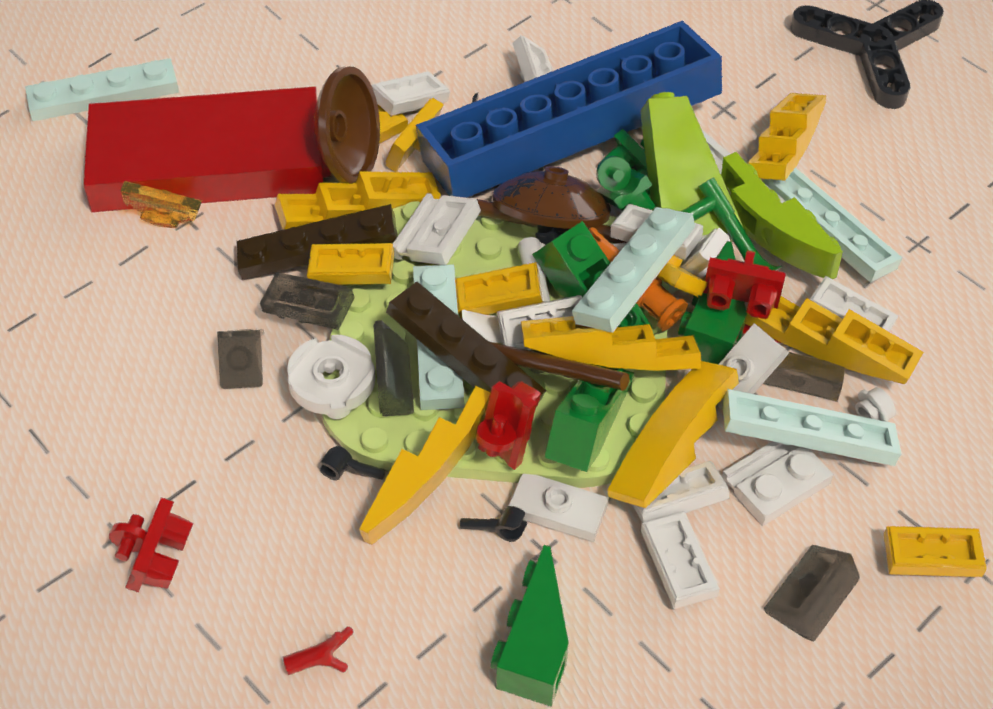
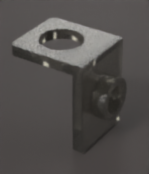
[217,328,264,389]

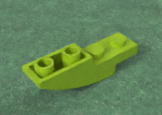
[721,152,843,279]

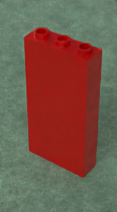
[84,86,331,212]

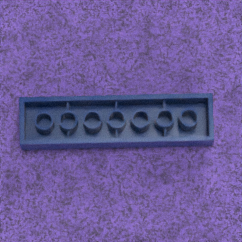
[416,20,722,198]

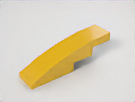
[748,93,826,181]
[275,172,441,230]
[745,296,924,384]
[521,316,701,371]
[607,361,739,508]
[359,386,491,545]

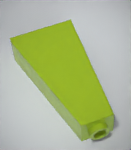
[640,92,743,242]

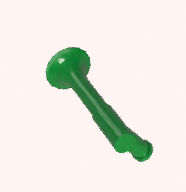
[681,177,782,271]

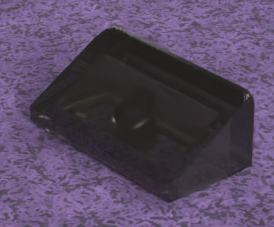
[373,320,414,417]
[763,352,845,402]
[764,544,860,642]

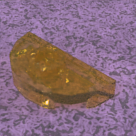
[120,181,202,228]

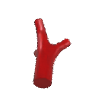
[283,626,354,675]

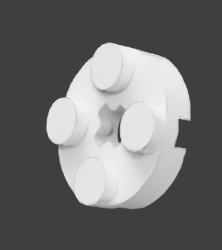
[288,335,375,419]

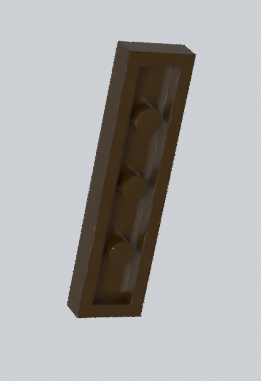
[237,204,398,280]
[386,281,547,402]

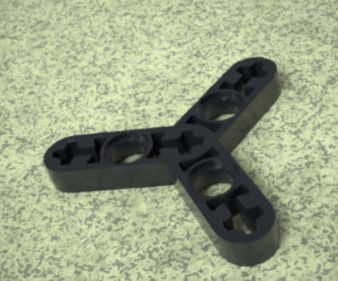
[790,0,944,109]

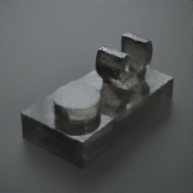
[260,272,355,330]

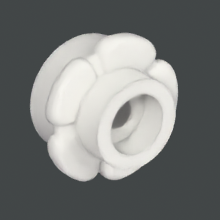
[855,387,896,422]

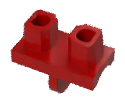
[703,250,786,320]
[476,381,541,470]
[109,497,193,593]

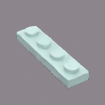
[25,58,179,121]
[763,167,903,283]
[572,207,695,333]
[413,264,464,410]
[722,389,902,466]

